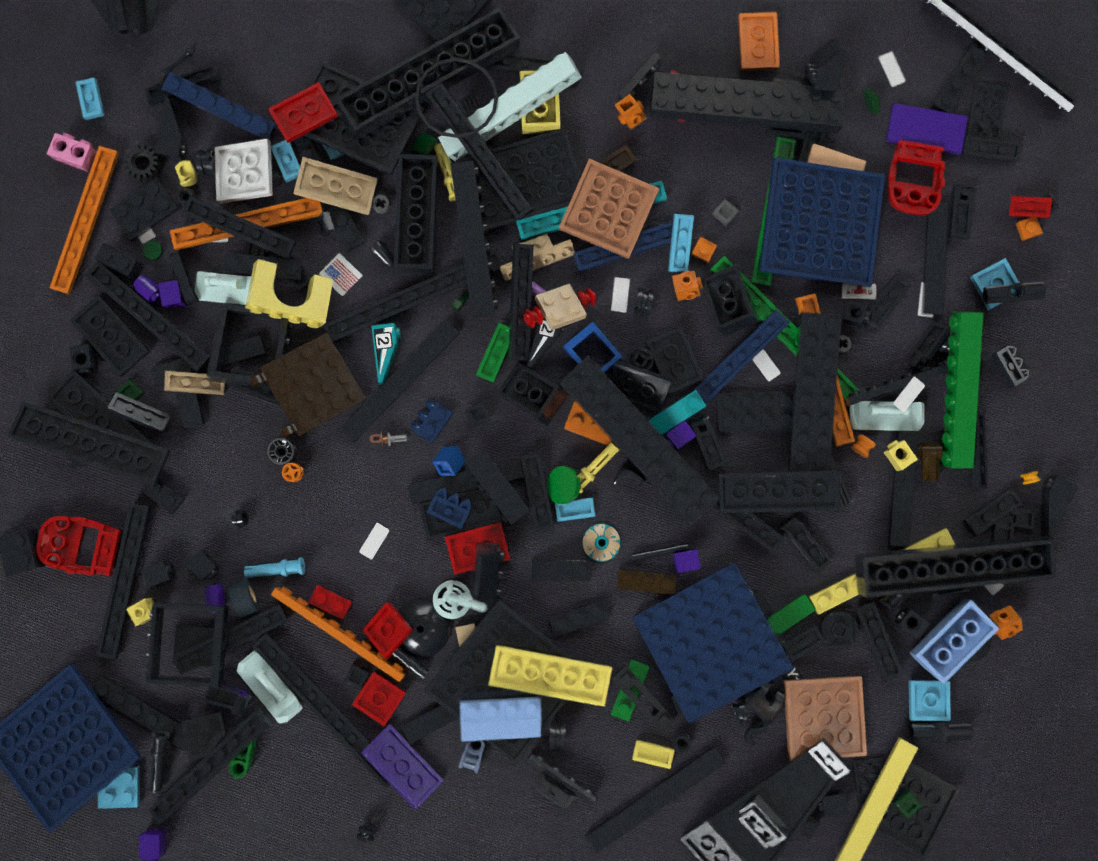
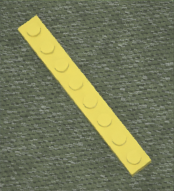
[809,528,955,614]

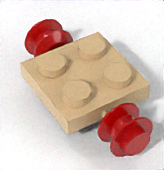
[524,284,597,330]

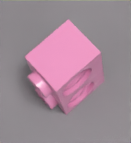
[47,133,97,172]

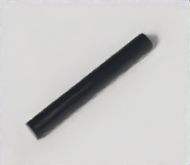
[631,542,689,561]

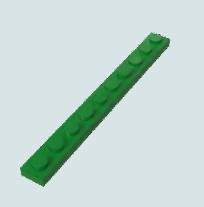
[710,256,860,399]

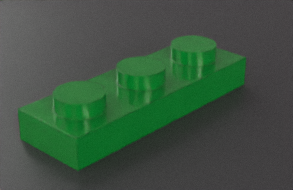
[476,323,510,383]
[610,659,649,722]

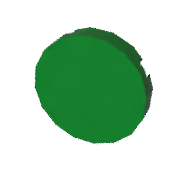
[547,466,581,505]

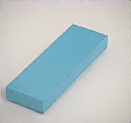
[668,214,694,272]

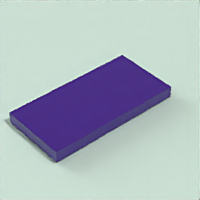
[886,103,968,155]
[361,724,444,810]

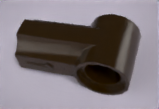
[918,443,943,481]

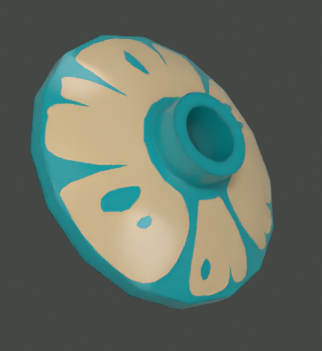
[583,524,620,562]

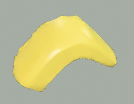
[175,160,197,187]

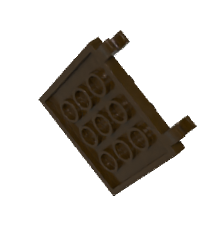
[250,333,366,438]

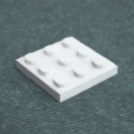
[215,139,273,204]

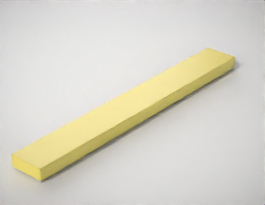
[835,738,918,861]

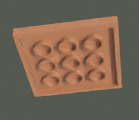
[559,159,659,259]
[784,676,867,760]

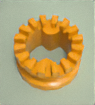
[1020,471,1041,485]

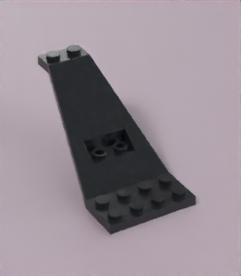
[680,738,851,861]

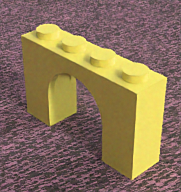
[245,259,333,328]

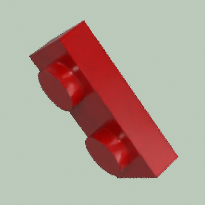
[1009,196,1052,218]
[308,585,352,620]

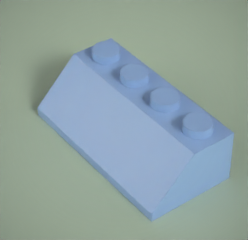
[909,599,999,684]
[460,697,541,741]

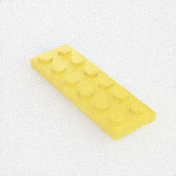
[489,645,612,706]

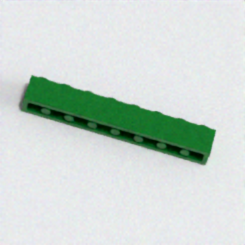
[941,312,983,468]

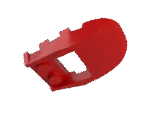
[888,140,945,215]
[36,516,123,576]

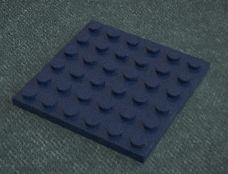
[759,157,885,288]
[633,563,794,723]
[0,664,142,833]

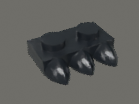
[992,346,1029,389]

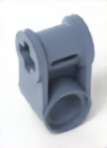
[458,740,485,773]

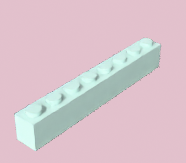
[439,52,582,162]

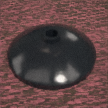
[398,599,451,657]

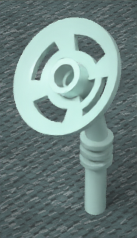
[433,580,486,619]

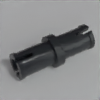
[391,647,429,680]

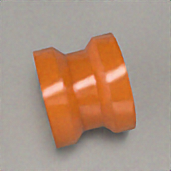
[851,434,876,458]
[282,463,304,482]

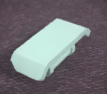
[194,271,251,305]
[850,401,925,431]
[236,650,303,723]

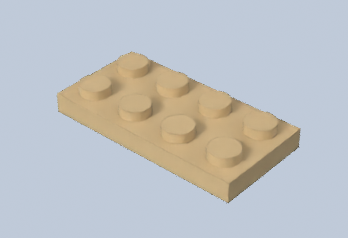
[293,157,377,215]

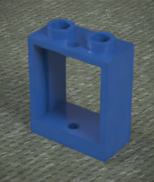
[563,322,622,376]

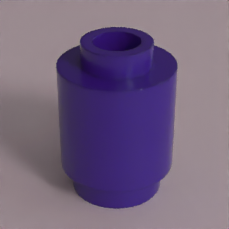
[133,275,161,303]
[204,584,226,613]

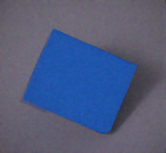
[432,446,465,476]

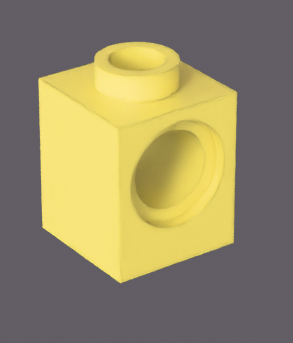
[884,440,918,471]
[127,598,154,626]

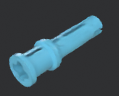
[244,557,305,579]

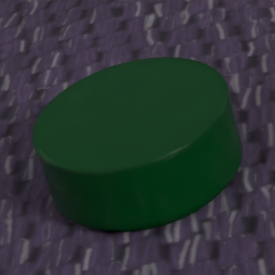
[142,241,163,261]

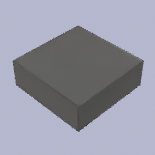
[712,199,739,226]

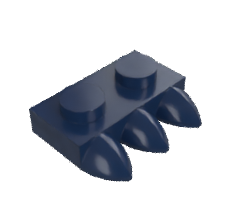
[410,400,453,444]
[427,487,471,529]

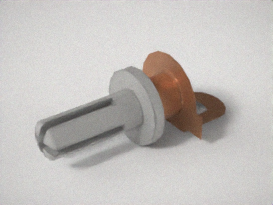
[370,432,407,447]

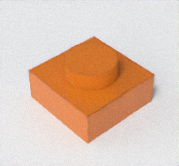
[1016,217,1043,241]
[691,237,717,263]

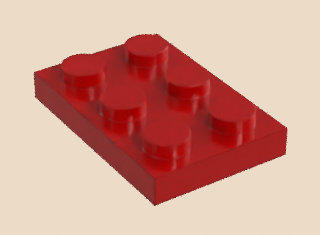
[268,82,338,143]
[445,522,511,575]

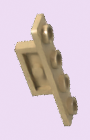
[500,233,574,281]

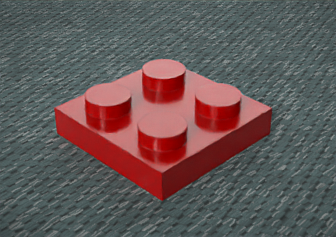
[362,602,413,658]
[352,671,407,726]

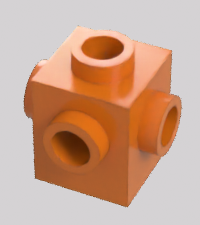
[615,94,646,129]
[672,270,703,301]
[989,605,1023,640]

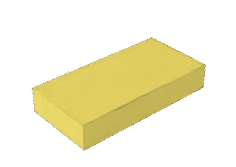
[632,740,675,769]

